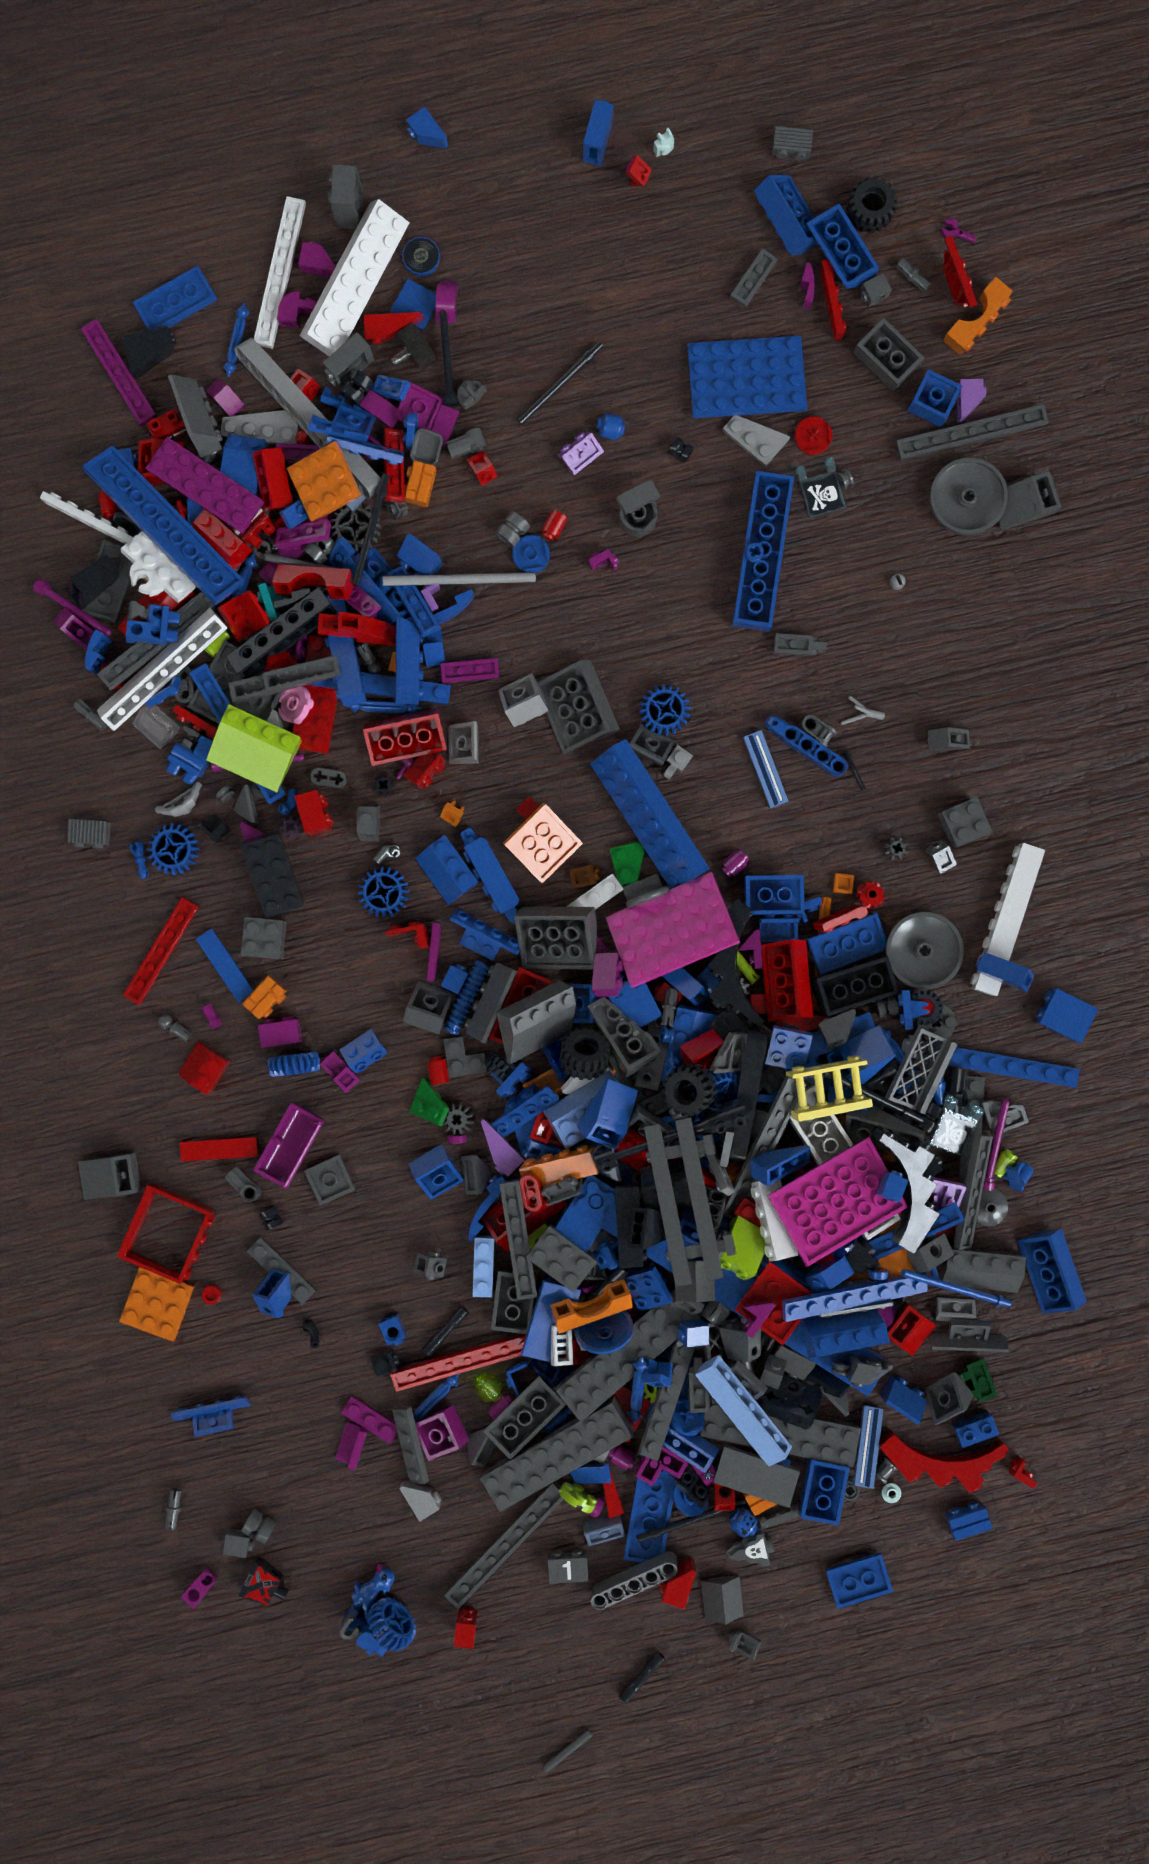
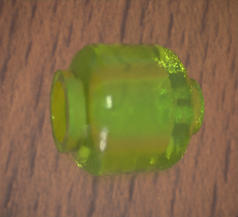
[473,1373,502,1403]

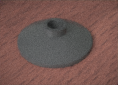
[977,1189,1008,1226]

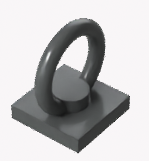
[623,873,669,908]

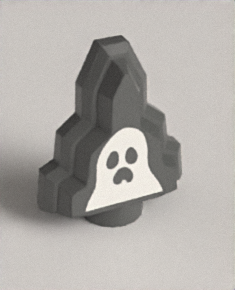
[726,1526,774,1566]

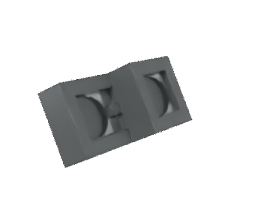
[616,480,661,515]

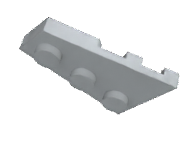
[722,415,790,467]

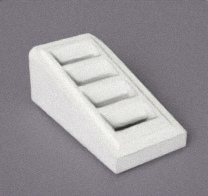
[551,1325,573,1366]

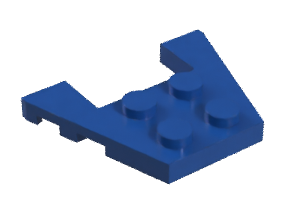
[307,387,376,442]

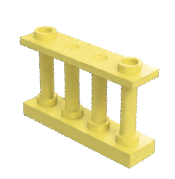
[786,1056,873,1122]

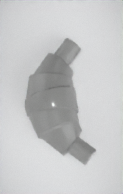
[155,782,202,817]

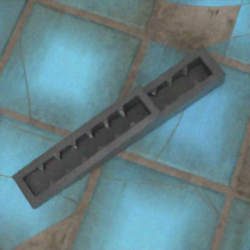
[229,655,341,704]

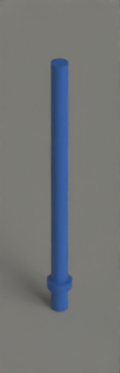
[901,1269,1012,1308]

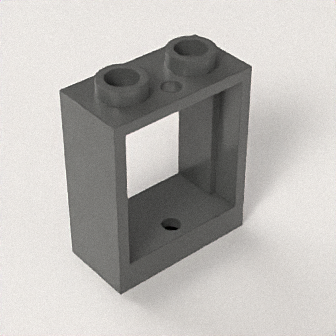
[323,332,374,389]

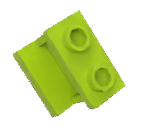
[720,1216,766,1280]

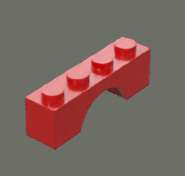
[272,564,354,600]

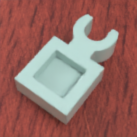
[653,128,674,157]

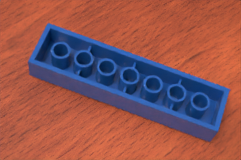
[732,471,794,632]
[590,739,710,889]

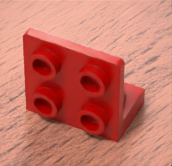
[403,752,446,790]
[385,921,430,949]

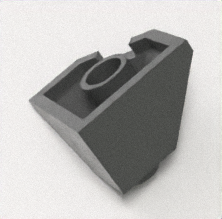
[846,1354,893,1387]

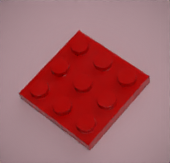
[734,1261,814,1345]

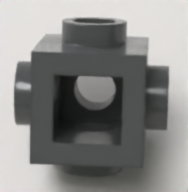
[413,1250,447,1280]

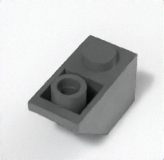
[818,1009,856,1050]

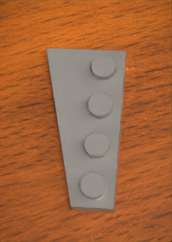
[221,410,299,445]

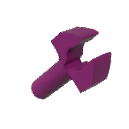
[940,219,977,243]

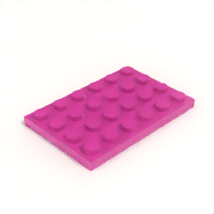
[605,872,740,988]
[767,1137,908,1266]

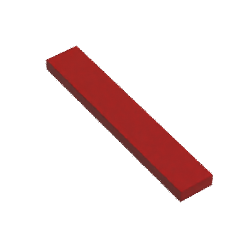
[123,897,199,1005]

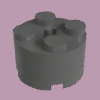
[619,501,658,538]

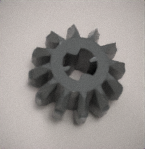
[443,1103,474,1135]

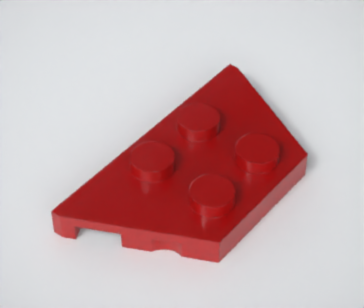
[943,235,977,308]

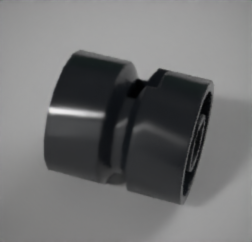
[339,368,374,406]
[912,1102,947,1135]

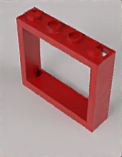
[116,1183,216,1284]

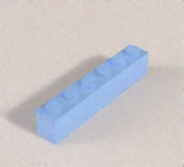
[695,1355,792,1467]

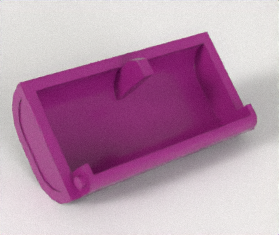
[253,1103,325,1189]

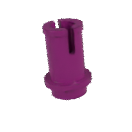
[200,1004,222,1029]

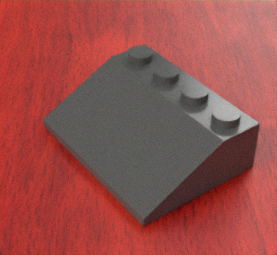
[537,660,620,754]
[514,907,597,969]
[464,962,518,1043]
[496,981,576,1064]

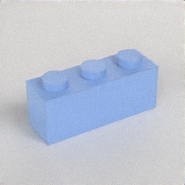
[473,1235,495,1297]

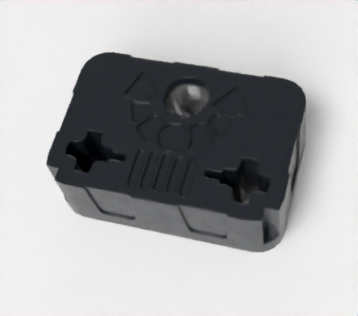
[757,1375,822,1430]

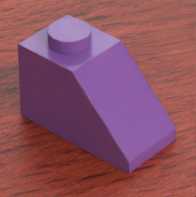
[957,379,986,423]

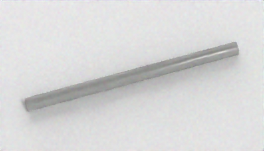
[382,572,536,586]

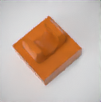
[440,801,464,827]

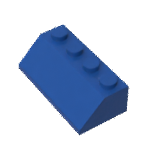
[754,175,818,256]
[806,204,879,289]
[343,547,410,627]
[395,616,423,705]
[1017,1228,1087,1314]
[800,1309,890,1359]

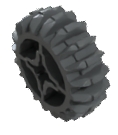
[330,502,381,554]

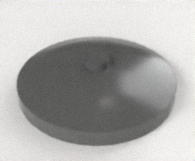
[930,458,1008,535]
[885,912,964,989]

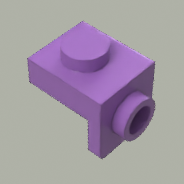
[421,584,440,615]

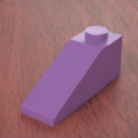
[481,1118,525,1176]

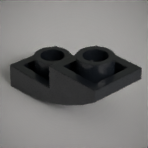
[274,588,312,615]
[806,1364,850,1398]
[673,1467,713,1509]

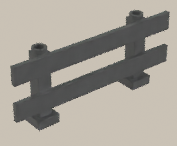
[644,1118,736,1287]

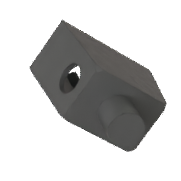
[357,805,381,842]
[719,1321,761,1370]

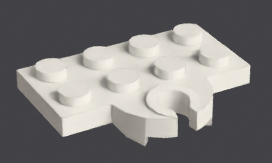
[121,531,197,603]

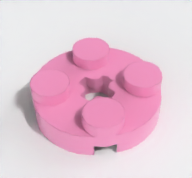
[278,686,314,724]

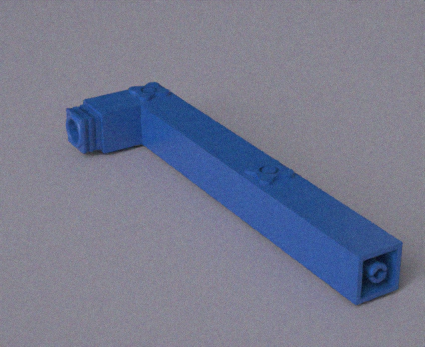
[553,1174,886,1396]

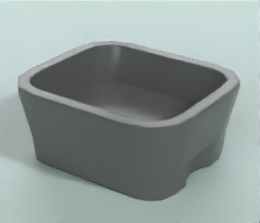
[411,429,443,465]

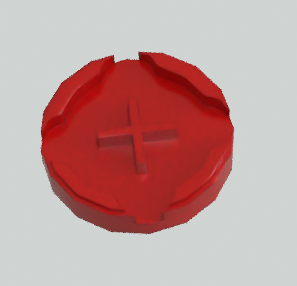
[794,416,833,455]

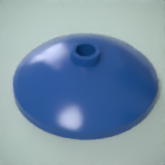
[574,1310,633,1354]

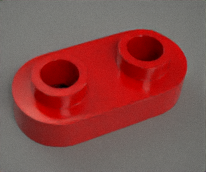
[519,1172,543,1212]

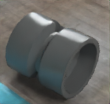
[495,511,530,548]
[302,537,336,565]
[241,1508,277,1545]

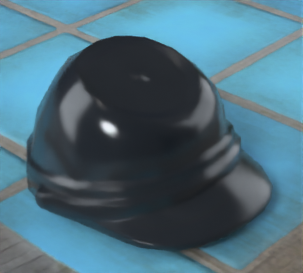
[113,510,142,536]

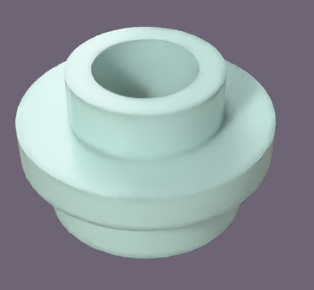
[881,1483,901,1503]

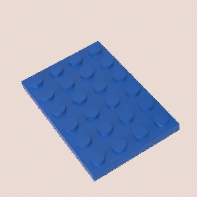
[687,336,807,418]

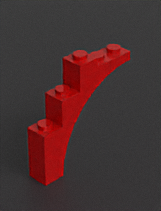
[879,1430,1009,1493]

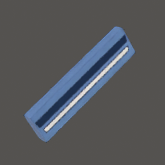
[743,730,788,809]
[853,1406,883,1489]

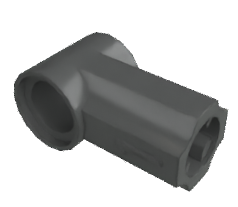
[446,428,487,459]
[225,1166,262,1202]

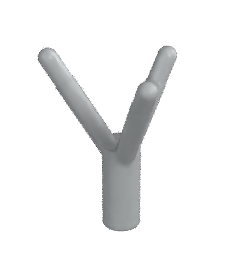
[840,696,885,725]

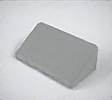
[935,1297,976,1322]

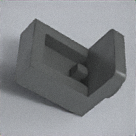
[729,1629,762,1661]

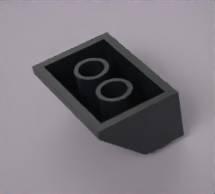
[640,1159,691,1209]

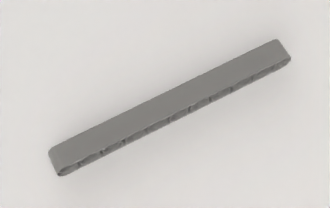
[234,338,381,499]

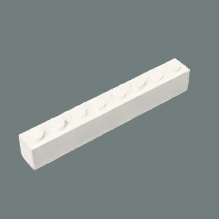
[97,608,227,731]
[970,843,1045,996]

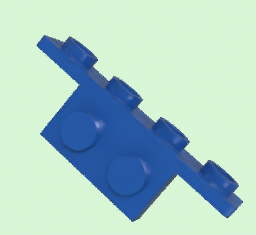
[450,909,521,961]
[490,1084,559,1138]
[170,1396,251,1437]

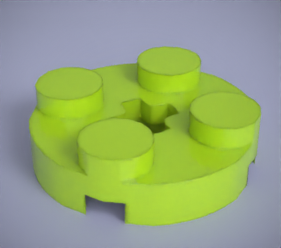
[559,1482,598,1513]

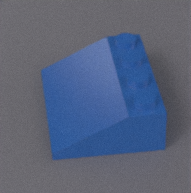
[660,1003,721,1083]

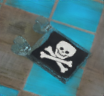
[795,457,846,518]
[929,1095,984,1156]

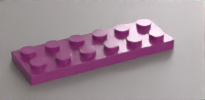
[146,437,264,534]

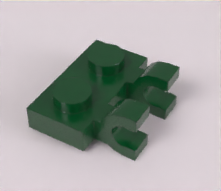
[955,1357,998,1402]

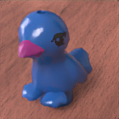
[352,1564,395,1620]

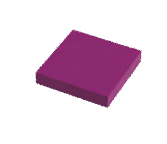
[394,381,443,431]

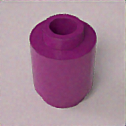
[721,849,749,877]
[488,1393,515,1420]
[607,1445,636,1470]

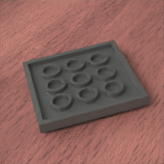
[187,640,283,724]

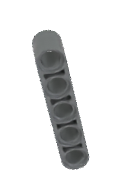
[591,1552,678,1610]

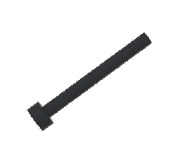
[844,752,866,790]

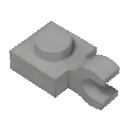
[663,745,693,780]

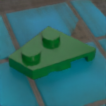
[610,842,645,885]
[409,1078,449,1126]

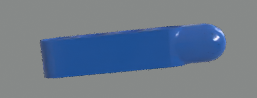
[765,715,847,777]

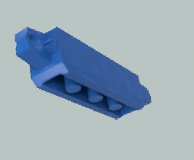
[461,827,520,923]

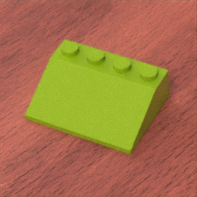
[206,704,302,793]

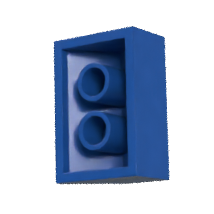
[415,835,479,905]
[797,1458,850,1526]

